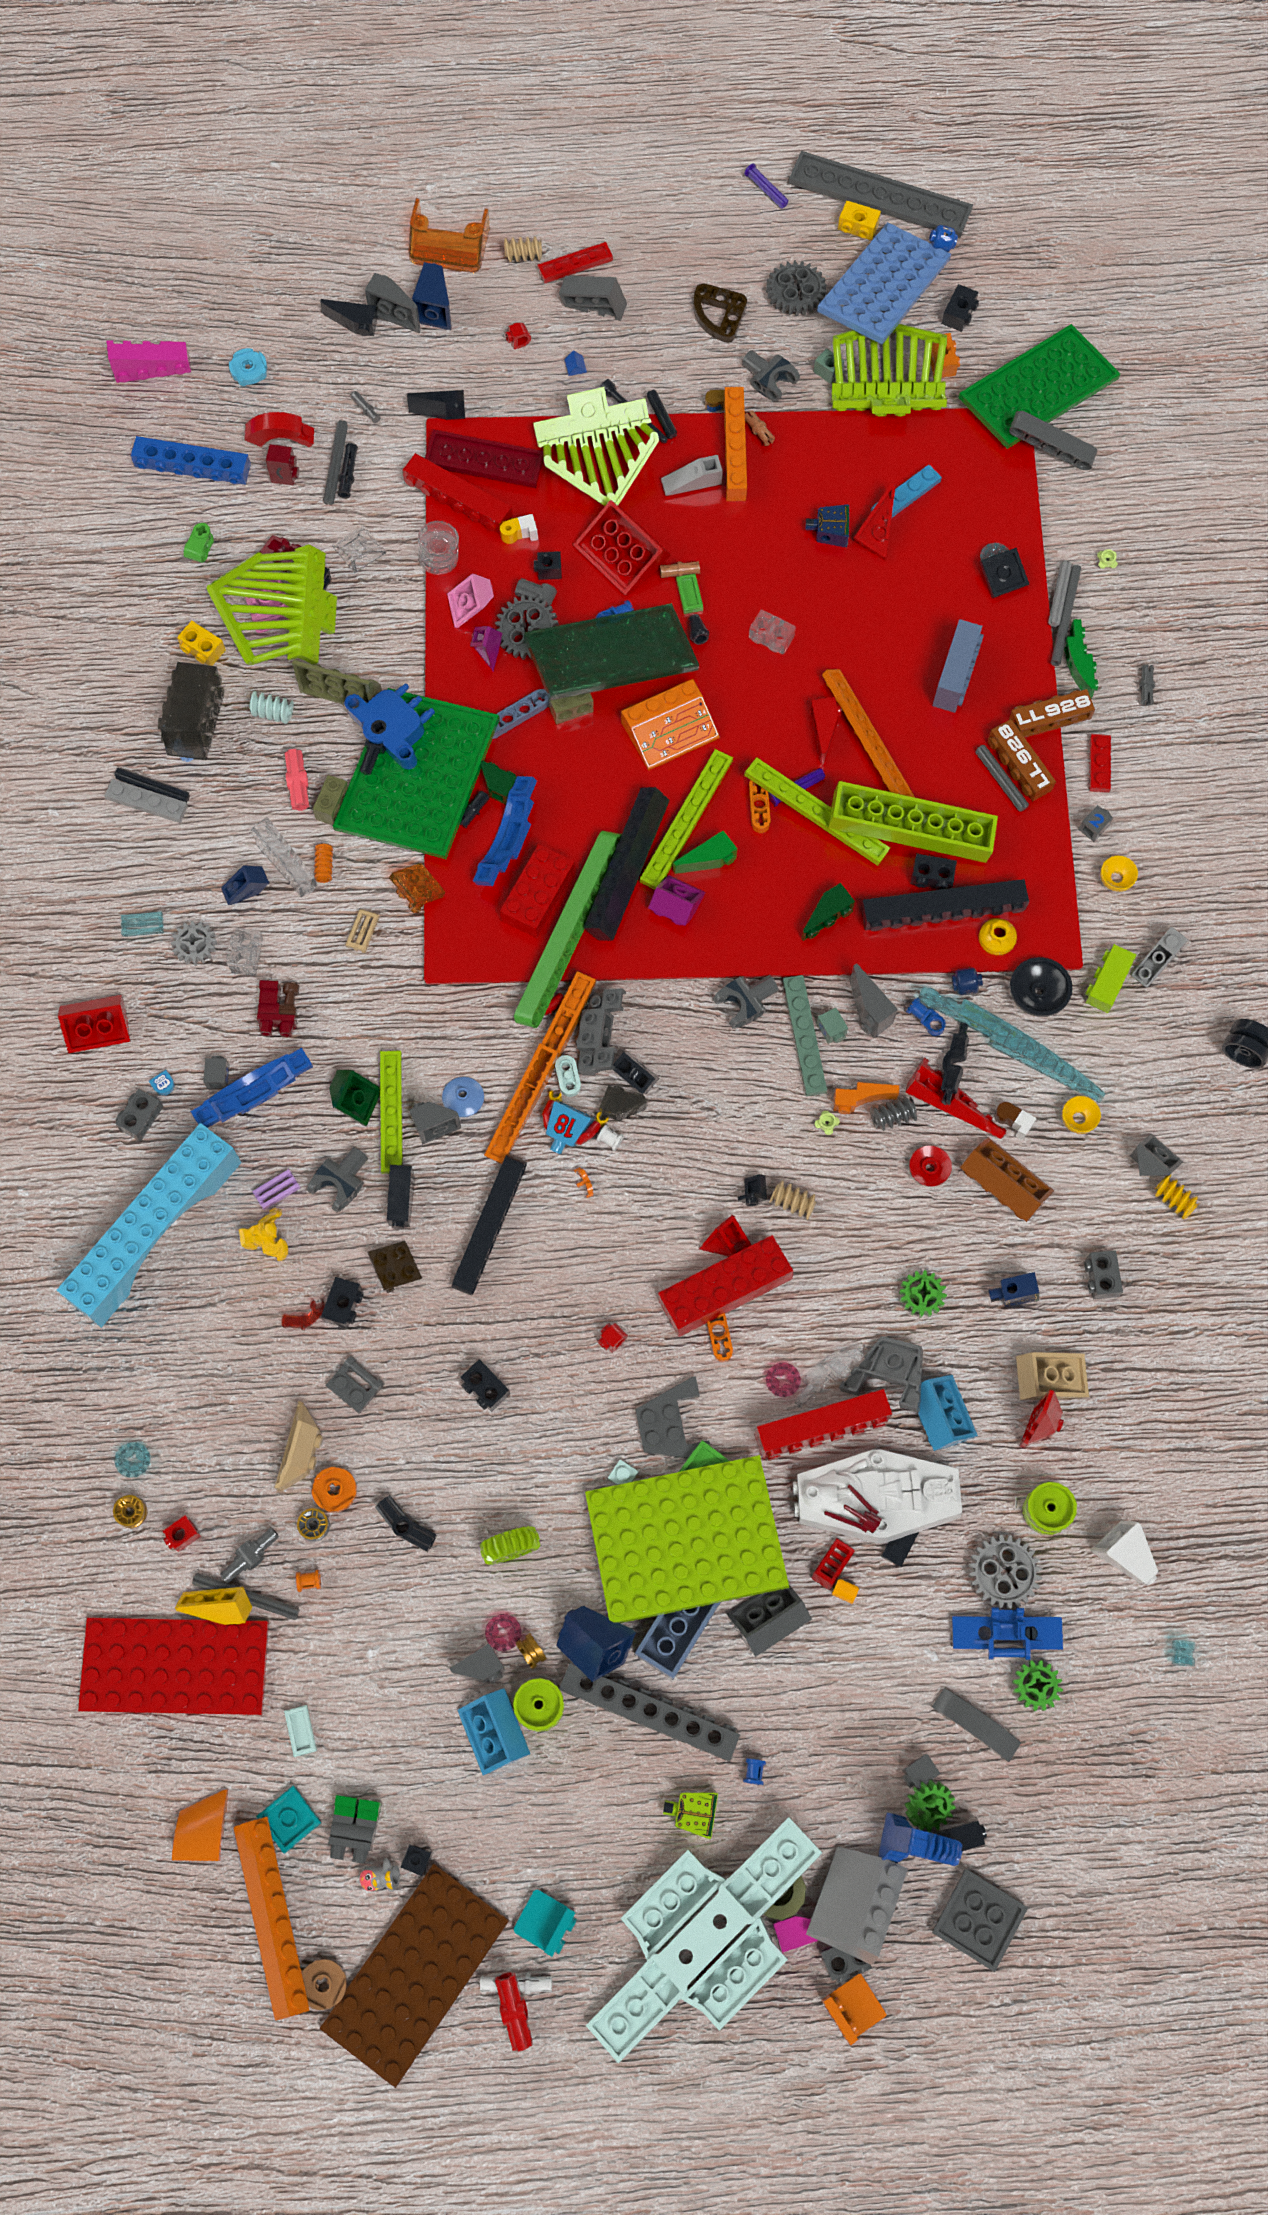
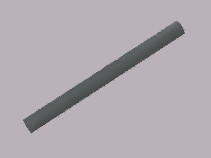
[1051,565,1082,666]

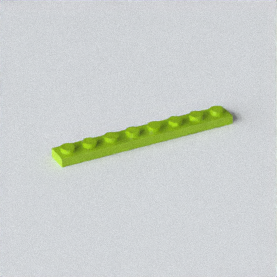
[640,749,733,890]
[744,757,890,866]

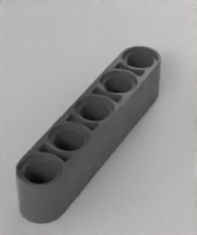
[1009,411,1097,470]

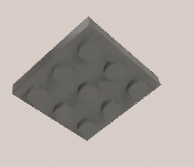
[931,1869,1028,1972]

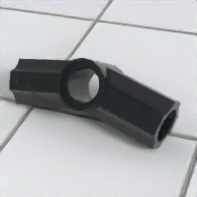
[375,1495,437,1553]

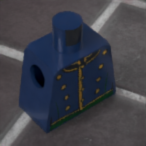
[805,504,849,547]
[988,1272,1040,1306]

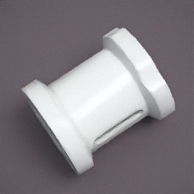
[596,1125,624,1151]

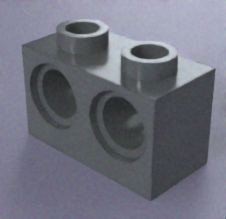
[115,1089,164,1142]
[1084,1250,1123,1300]
[819,1946,876,1983]

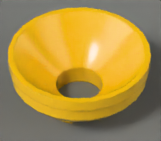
[1100,856,1138,892]
[979,918,1017,955]
[1062,1096,1101,1134]

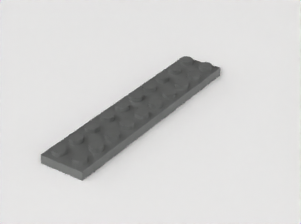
[789,151,973,238]

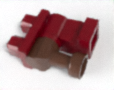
[257,980,300,1037]

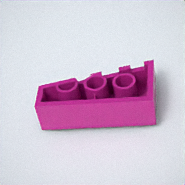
[106,340,191,383]

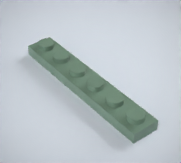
[783,975,827,1097]

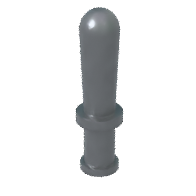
[351,391,381,423]

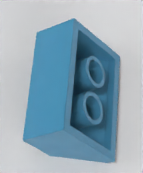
[918,1375,978,1451]
[457,1688,530,1776]

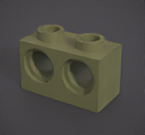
[549,684,593,725]
[313,775,348,825]

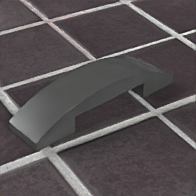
[932,1688,1021,1762]

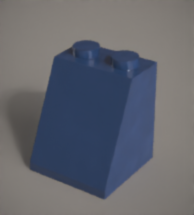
[412,262,452,330]
[556,1606,636,1682]

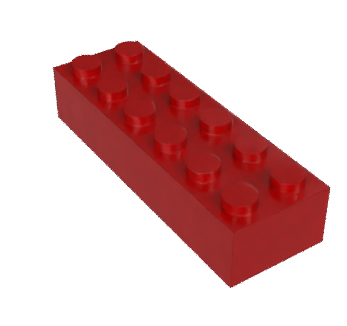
[658,1235,793,1337]
[754,1389,892,1461]

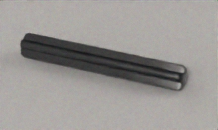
[114,768,190,803]

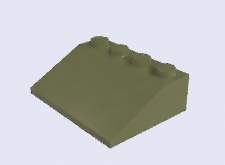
[292,660,382,708]

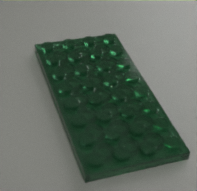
[524,603,700,701]

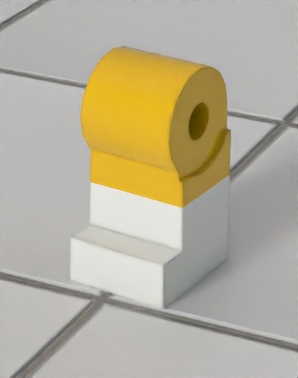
[500,514,538,544]

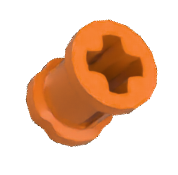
[296,1570,321,1592]

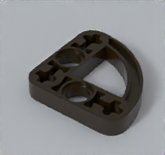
[693,283,747,343]

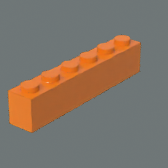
[724,387,747,501]

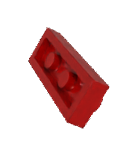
[1089,734,1111,793]

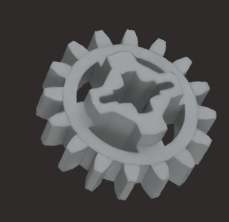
[171,921,217,966]

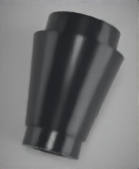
[689,614,709,645]

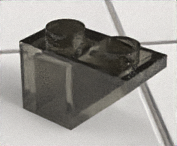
[599,1086,648,1121]

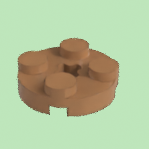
[302,1959,347,2010]

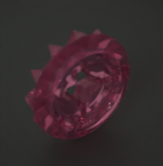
[766,1362,801,1398]
[485,1614,522,1652]

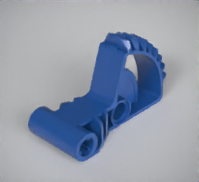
[878,1813,962,1866]

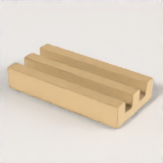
[345,909,380,953]

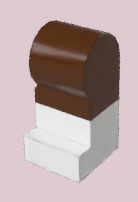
[994,1102,1036,1141]

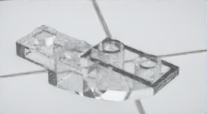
[795,1342,866,1408]

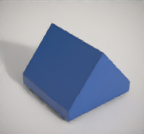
[564,350,587,376]

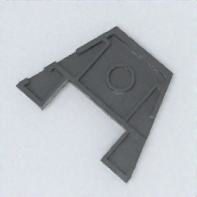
[839,1336,923,1413]
[635,1376,710,1459]

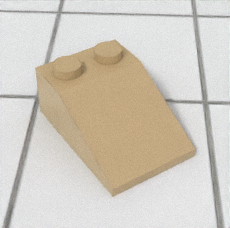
[1016,1352,1089,1400]

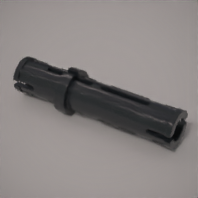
[338,443,358,499]

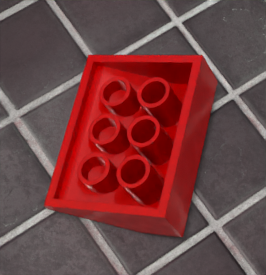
[573,500,671,596]

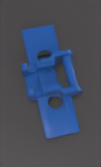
[952,1607,1063,1660]

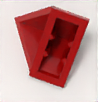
[699,1215,752,1257]

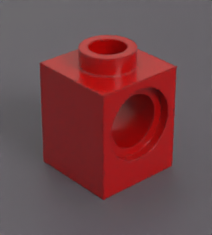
[163,1515,201,1552]

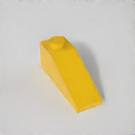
[175,1587,253,1625]

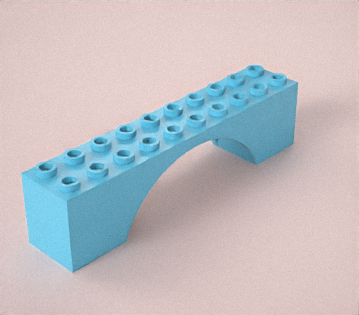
[56,1123,242,1328]

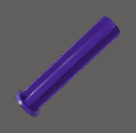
[744,163,789,209]
[768,768,825,807]

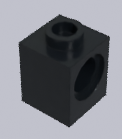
[534,551,562,580]
[400,1844,433,1876]

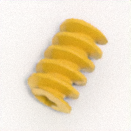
[1154,1174,1201,1220]

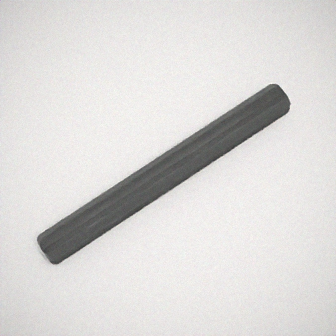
[323,420,348,505]
[192,1573,300,1620]

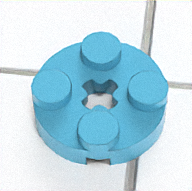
[229,348,268,386]

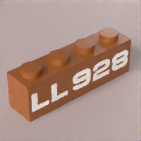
[1009,689,1095,738]
[988,719,1056,802]

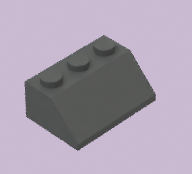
[727,1585,812,1657]

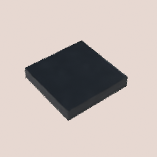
[979,548,1030,599]

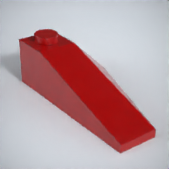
[1019,1389,1064,1448]

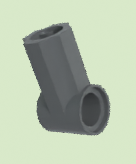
[515,578,557,608]

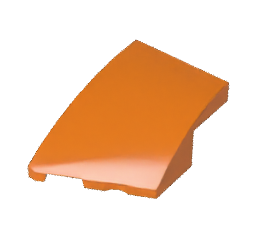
[172,1789,228,1861]

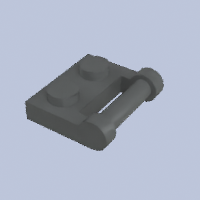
[325,1356,385,1414]

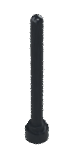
[600,379,668,444]

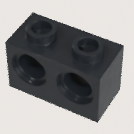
[910,854,957,890]
[460,1359,510,1412]

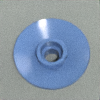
[442,1077,484,1117]

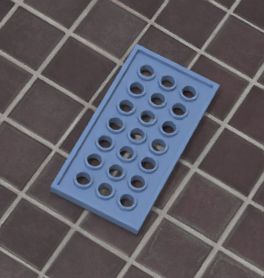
[817,222,951,344]

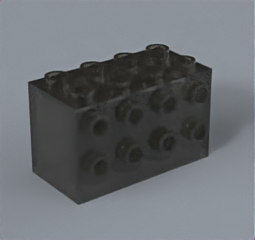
[158,662,225,760]

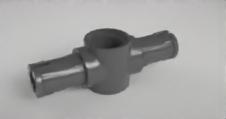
[220,1527,280,1583]

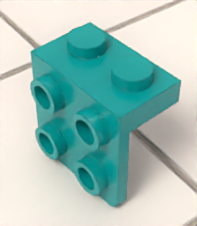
[514,1890,578,1957]

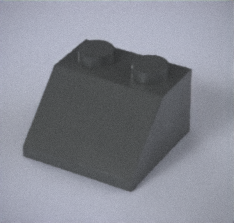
[409,1102,461,1144]
[449,1644,506,1684]

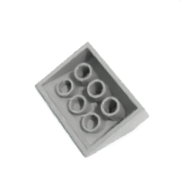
[806,1847,908,1965]

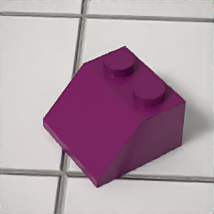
[649,875,705,926]

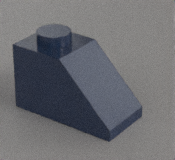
[221,865,269,905]

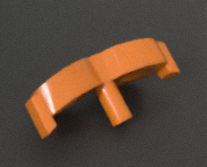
[574,1167,594,1198]

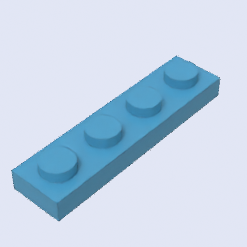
[871,465,942,517]

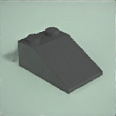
[365,273,421,333]
[850,964,898,1038]

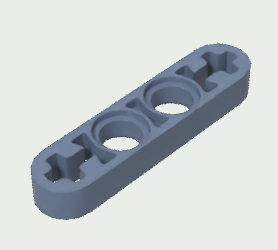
[492,689,550,739]

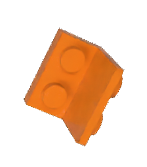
[821,1973,887,2046]

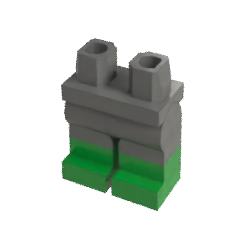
[328,1795,382,1864]

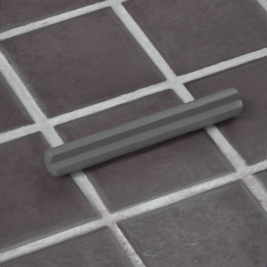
[976,745,1029,812]

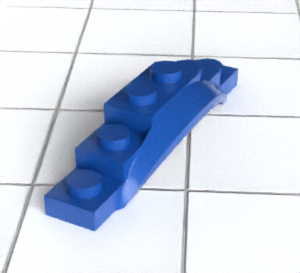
[473,776,537,886]
[190,1048,313,1128]

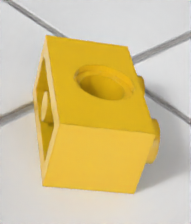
[838,200,881,240]

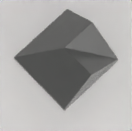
[1130,1133,1183,1176]

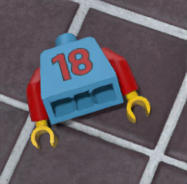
[542,1090,609,1154]

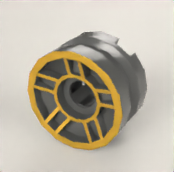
[297,1508,330,1542]

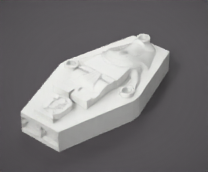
[793,1450,962,1543]

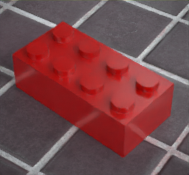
[500,844,575,938]

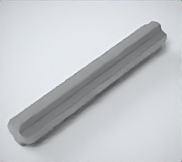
[1048,560,1072,627]

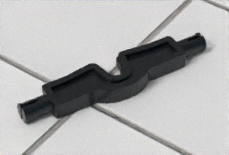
[941,1023,969,1105]

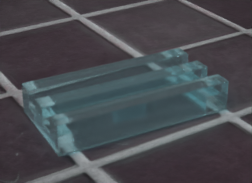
[121,912,164,937]

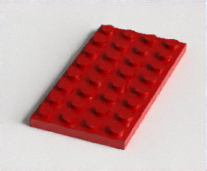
[78,1618,269,1715]

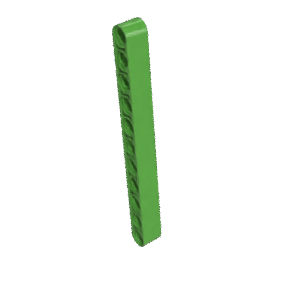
[514,831,622,1028]

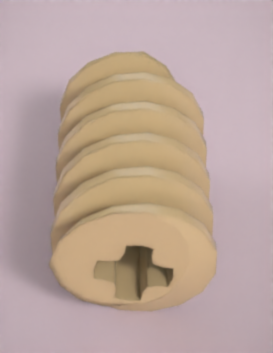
[504,236,542,262]
[769,1180,816,1221]

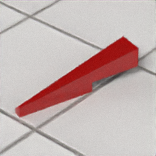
[905,1057,1007,1139]

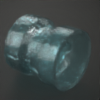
[1171,1640,1196,1667]

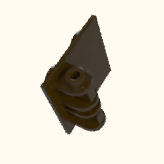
[367,1241,422,1293]

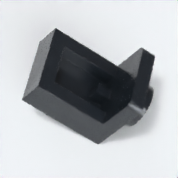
[738,1174,767,1206]

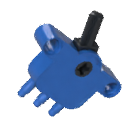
[344,683,435,776]

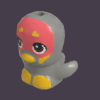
[359,1858,400,1892]

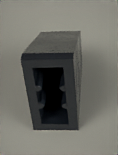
[387,1165,415,1230]
[933,1821,987,1851]

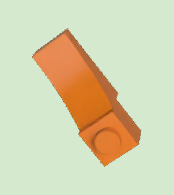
[833,1082,899,1114]

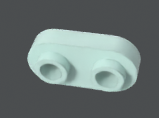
[555,1055,581,1097]

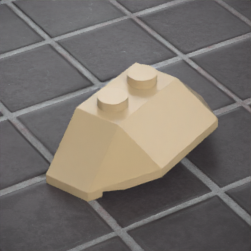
[274,1401,323,1492]

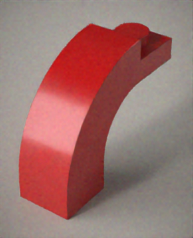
[244,412,315,448]

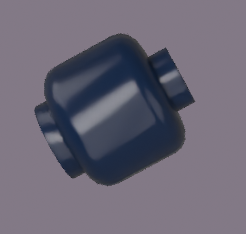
[952,967,983,996]

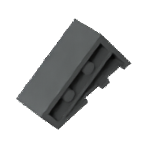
[559,276,627,321]

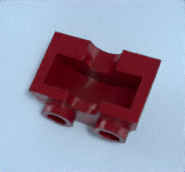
[259,535,302,572]

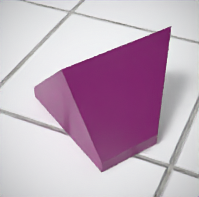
[470,626,503,671]

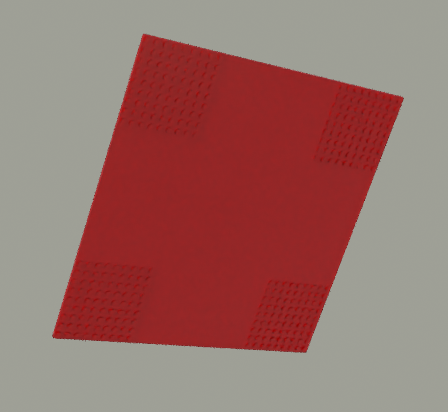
[424,408,1083,985]

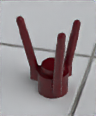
[824,1484,882,1534]

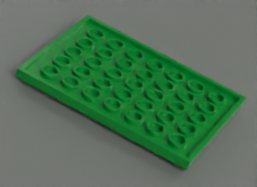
[333,688,500,859]

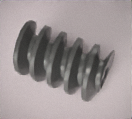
[870,1097,917,1131]

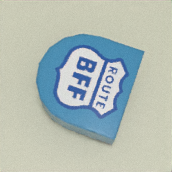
[148,1070,175,1096]

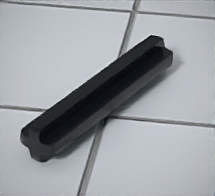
[647,389,677,439]

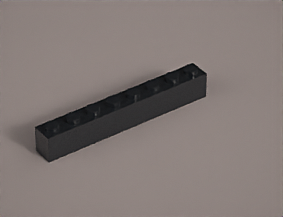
[584,787,670,941]
[861,879,1029,931]

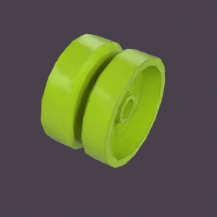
[1023,1482,1077,1535]
[513,1678,565,1732]

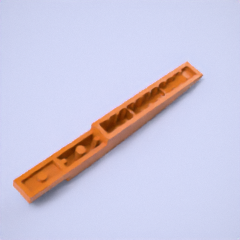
[484,971,596,1164]

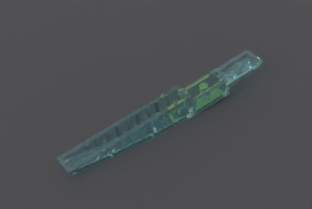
[918,986,1106,1103]

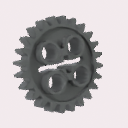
[766,260,827,316]
[495,595,559,660]

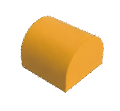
[831,1579,859,1604]

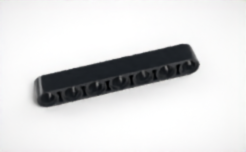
[451,1155,527,1296]

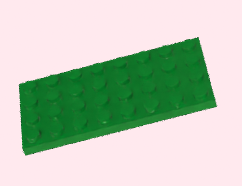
[958,324,1121,449]

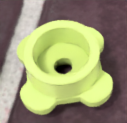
[1097,549,1118,569]
[815,1111,840,1135]

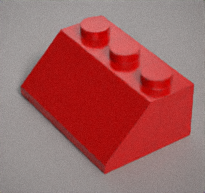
[58,994,131,1054]

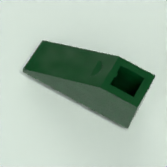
[801,883,855,941]

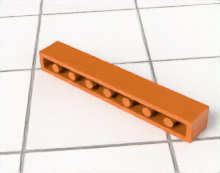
[233,1817,310,2021]

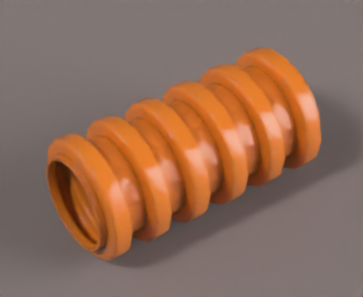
[314,843,333,883]

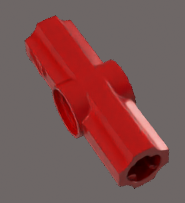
[495,1972,533,2052]

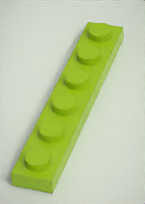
[380,1051,403,1174]

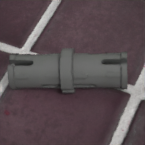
[1139,664,1155,706]

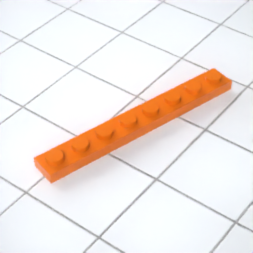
[822,669,915,798]

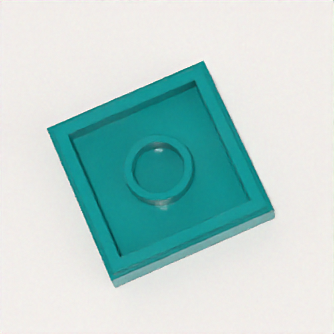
[256,1785,322,1854]

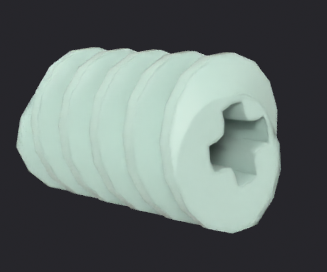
[249,691,294,724]

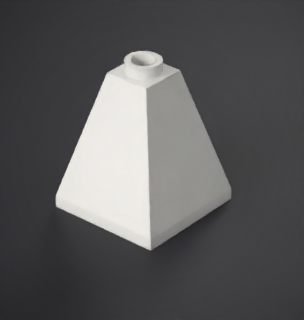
[1090,1520,1158,1585]

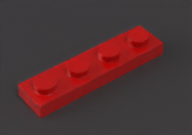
[538,242,613,284]

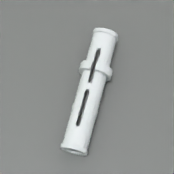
[480,1974,552,1994]

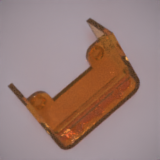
[408,198,490,273]

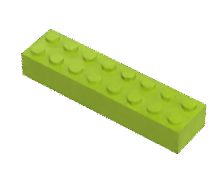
[828,781,998,863]

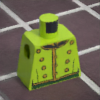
[663,1793,718,1839]

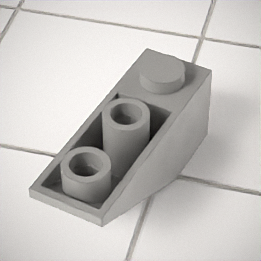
[661,455,722,496]
[1131,927,1189,988]

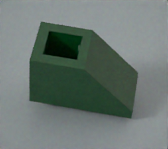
[480,760,517,805]

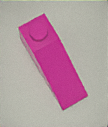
[772,1916,819,1953]

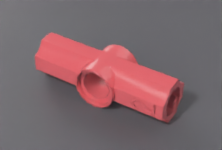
[285,749,310,811]

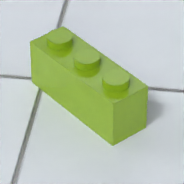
[1085,944,1137,1013]

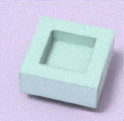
[608,1460,638,1485]

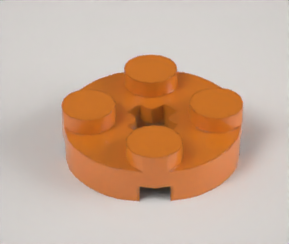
[312,1467,357,1513]

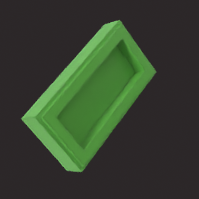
[676,574,703,614]

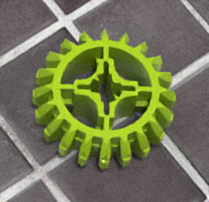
[480,1526,541,1565]

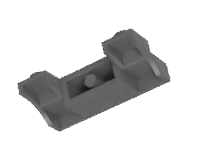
[576,988,626,1075]

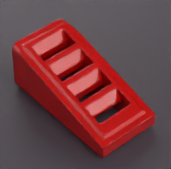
[811,1538,855,1590]

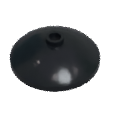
[1010,957,1073,1017]

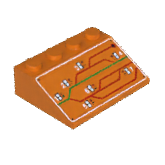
[621,679,720,771]

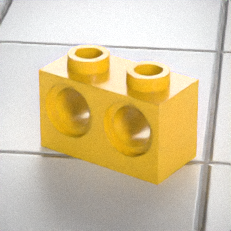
[177,620,226,667]

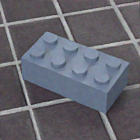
[933,619,984,713]
[635,1602,721,1680]

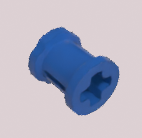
[743,1758,766,1785]

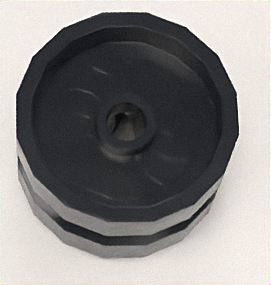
[1222,1018,1268,1069]

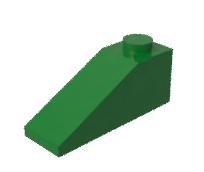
[673,831,737,874]

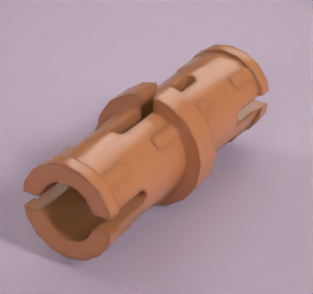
[745,410,775,446]
[660,561,700,578]

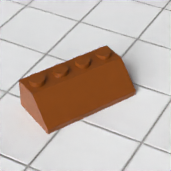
[960,1137,1054,1222]

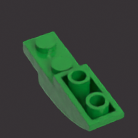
[1064,619,1098,699]

